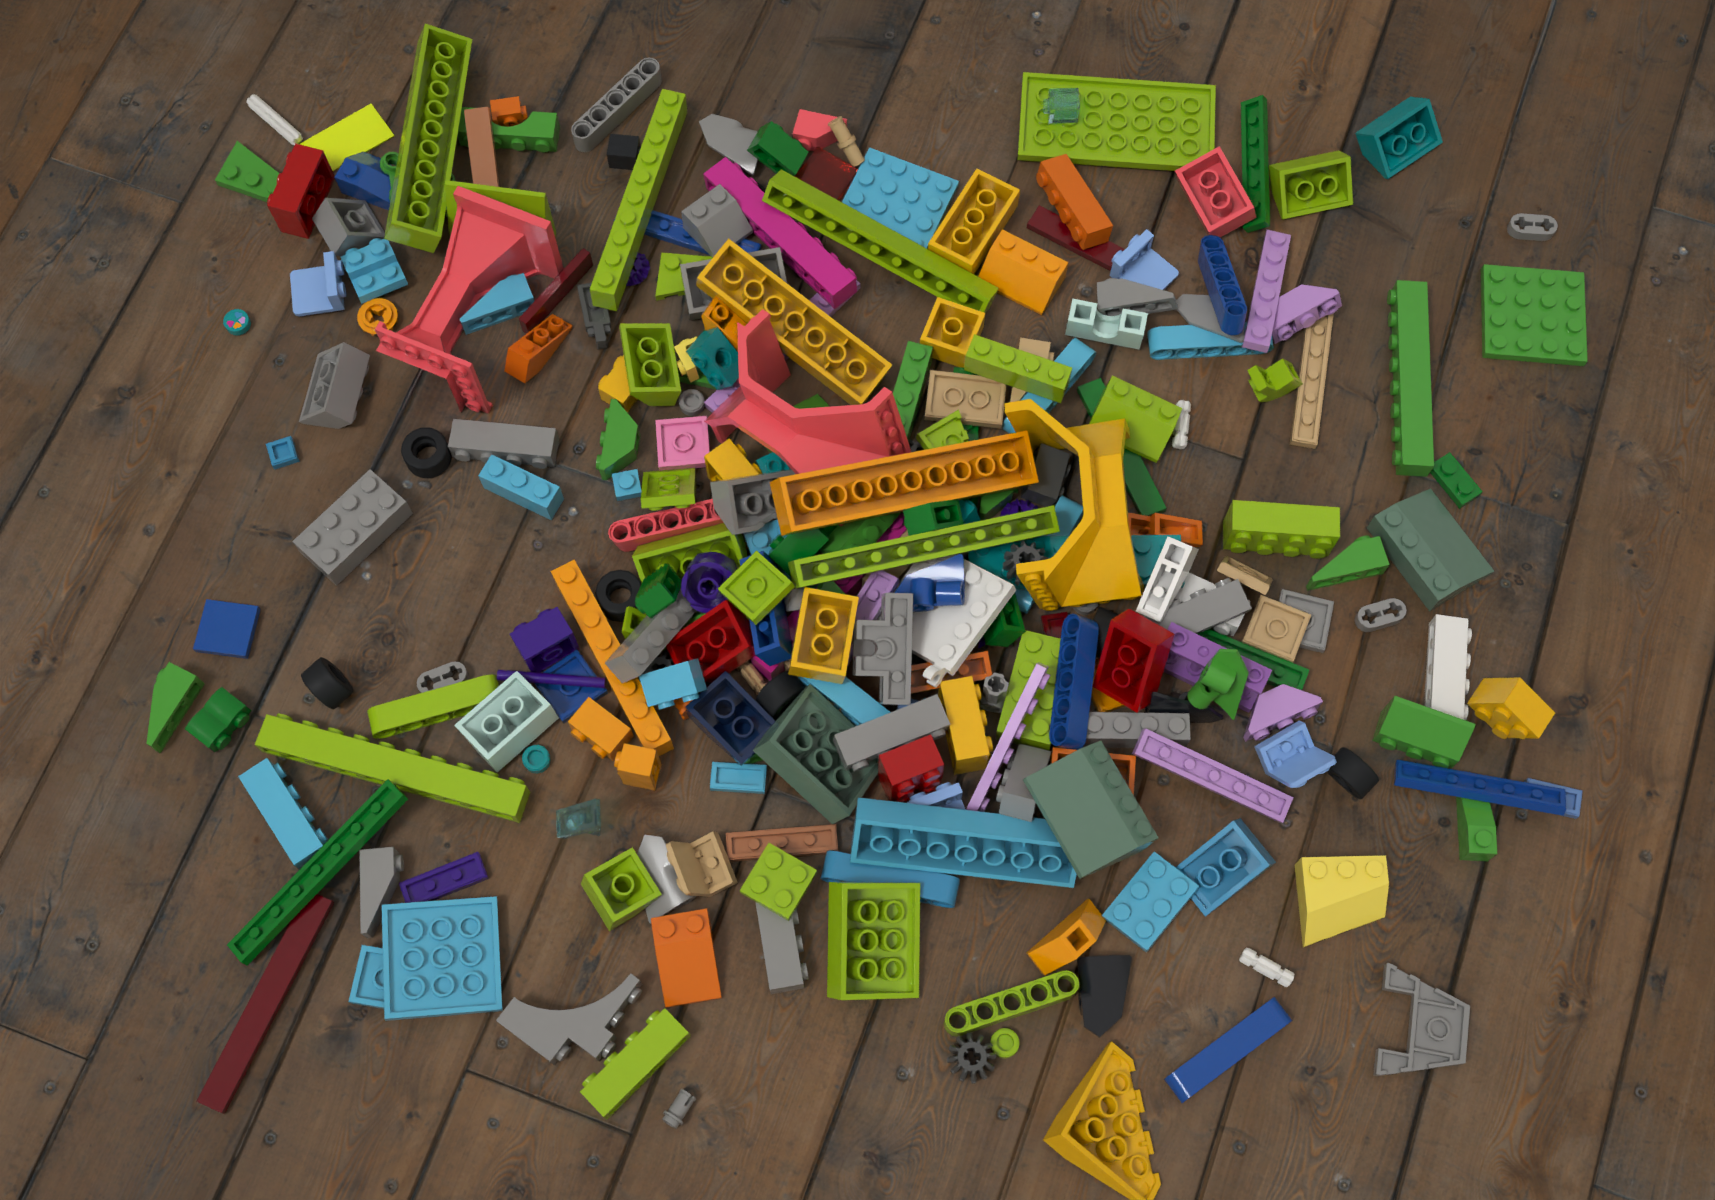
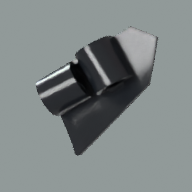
[1145,692,1223,723]
[1077,955,1132,1038]

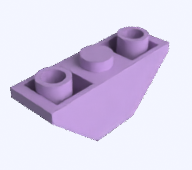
[1272,284,1342,344]
[1243,684,1323,742]

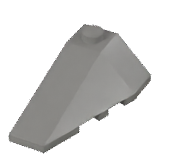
[710,469,795,535]

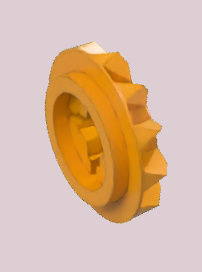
[357,298,398,336]

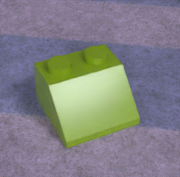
[581,847,662,931]

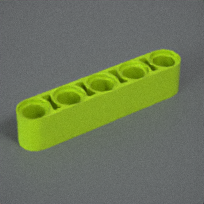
[367,674,499,739]
[944,970,1079,1037]

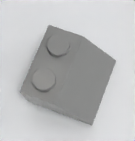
[681,184,753,258]
[312,198,385,256]

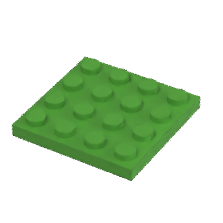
[1481,264,1588,366]

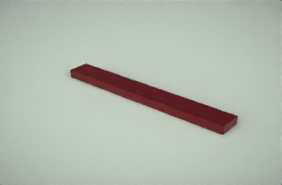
[196,894,334,1114]

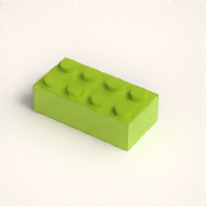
[1223,500,1340,559]
[996,630,1061,751]

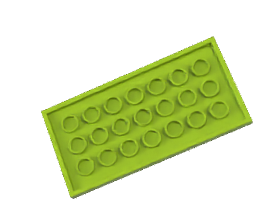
[1017,72,1216,171]

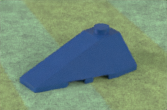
[334,152,392,211]

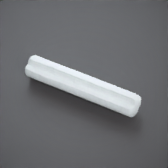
[246,94,303,145]

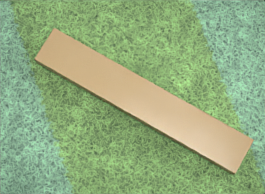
[1290,313,1334,449]

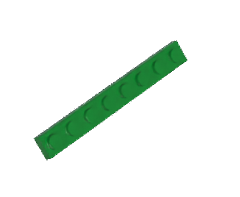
[227,779,408,966]

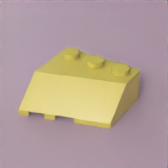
[1295,855,1389,948]

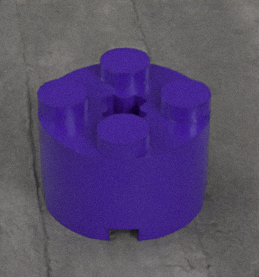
[681,552,737,613]

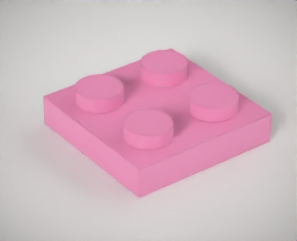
[655,416,710,471]

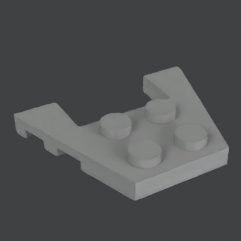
[1373,963,1470,1076]

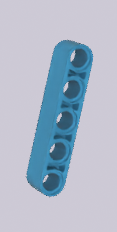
[820,850,960,908]

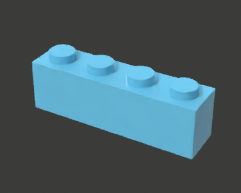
[238,758,328,870]

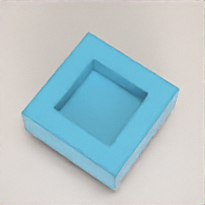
[612,469,641,501]

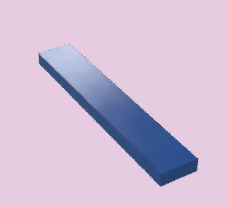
[614,210,762,255]
[1394,760,1566,816]

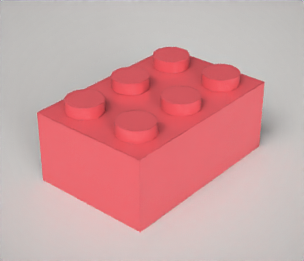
[1175,146,1257,237]

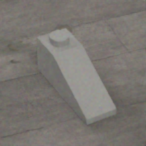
[1097,278,1178,316]
[360,847,404,939]

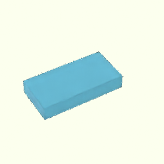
[710,762,767,794]

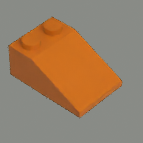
[651,908,722,1008]

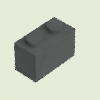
[1020,443,1071,507]

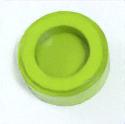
[990,1028,1019,1059]

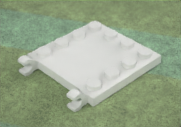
[877,555,1016,688]

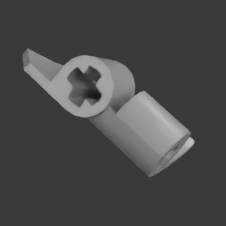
[699,114,758,175]
[1176,294,1244,343]
[637,835,696,923]

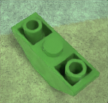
[596,399,640,480]

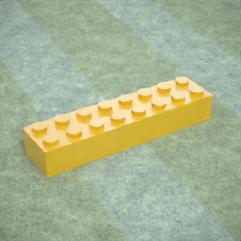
[696,238,892,405]

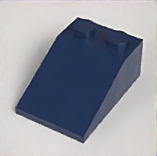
[685,671,775,766]

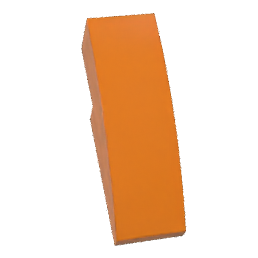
[1128,513,1203,547]

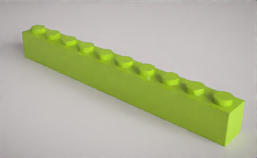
[590,89,687,311]
[762,169,999,313]
[788,505,1060,589]
[255,713,530,823]

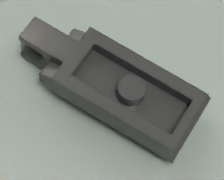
[577,283,611,349]

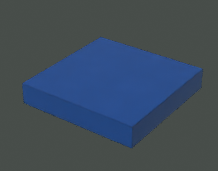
[193,599,261,659]
[534,650,608,724]

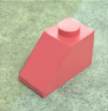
[792,109,847,152]

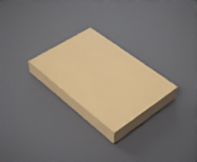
[924,370,1006,429]

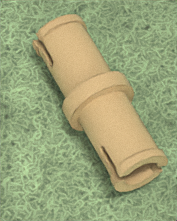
[828,116,865,167]

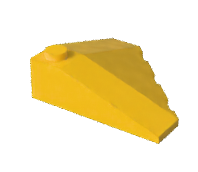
[1043,1041,1161,1200]

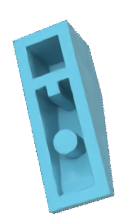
[460,273,534,335]

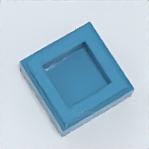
[266,436,300,470]

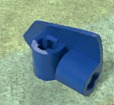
[894,554,965,612]

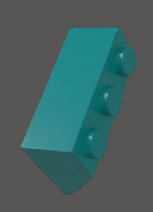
[1355,96,1443,179]

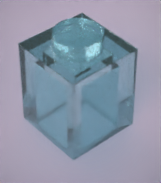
[1043,88,1080,124]

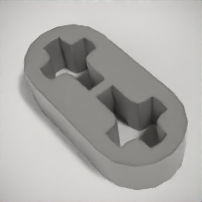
[1507,213,1558,241]
[1355,598,1407,632]
[417,661,469,693]

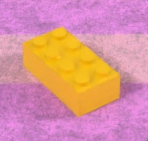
[928,168,1020,274]

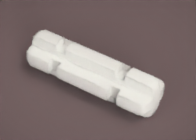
[1172,400,1191,450]
[1239,948,1295,987]

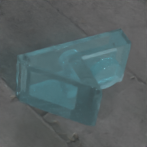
[556,799,601,839]

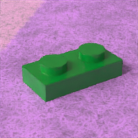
[1430,452,1483,509]

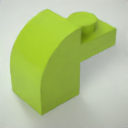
[1247,358,1303,402]

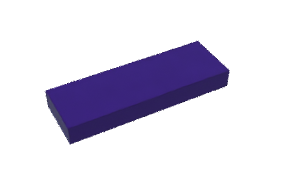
[399,852,489,903]

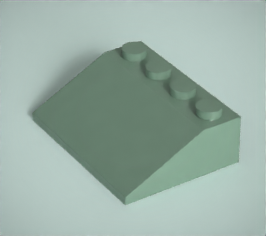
[1367,488,1494,611]
[753,684,879,824]
[1023,741,1159,879]

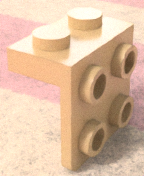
[666,831,738,897]

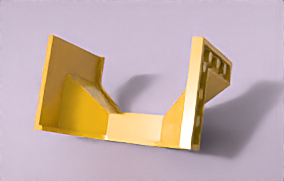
[1004,399,1145,611]

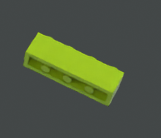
[964,334,1072,403]
[580,1008,691,1120]

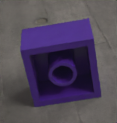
[510,607,580,673]

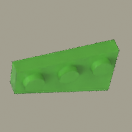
[215,141,280,202]

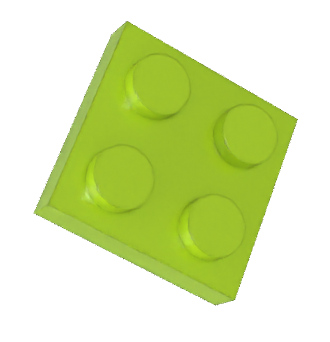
[718,551,795,625]
[740,843,817,921]

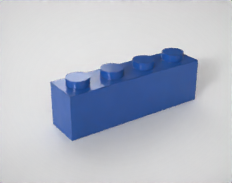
[739,551,793,666]

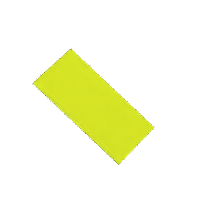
[300,104,395,172]

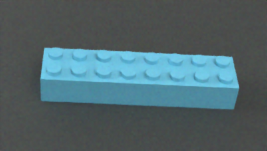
[850,797,1077,888]

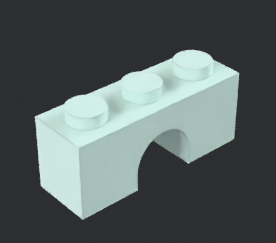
[1065,299,1148,350]

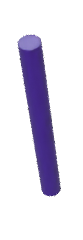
[497,670,606,688]

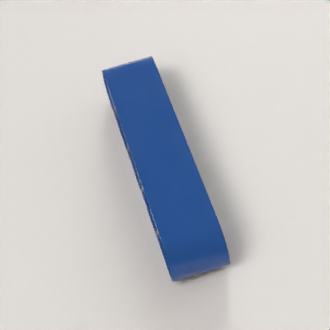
[1198,235,1247,335]
[1049,614,1099,750]
[1164,997,1293,1103]

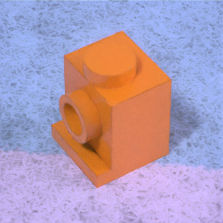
[490,96,528,127]

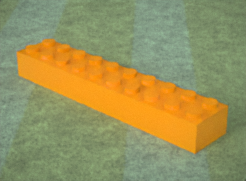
[770,430,1039,536]

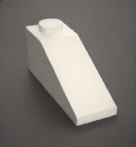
[1135,537,1199,622]

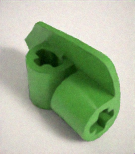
[1187,649,1249,720]

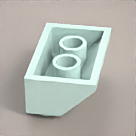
[454,671,559,772]

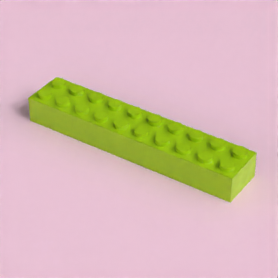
[384,23,472,253]

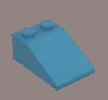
[1175,818,1276,917]

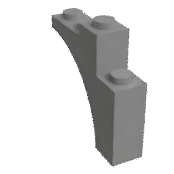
[496,973,643,1065]

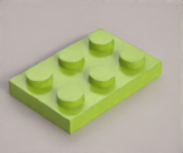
[640,468,696,511]

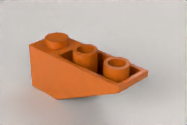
[504,314,573,383]

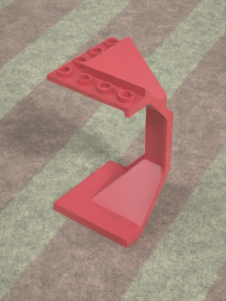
[375,186,564,414]
[704,309,911,527]

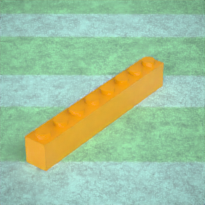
[550,559,674,756]

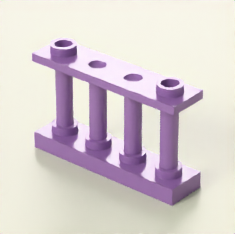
[1163,622,1272,713]

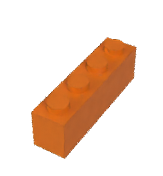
[1036,154,1113,250]
[911,651,992,694]

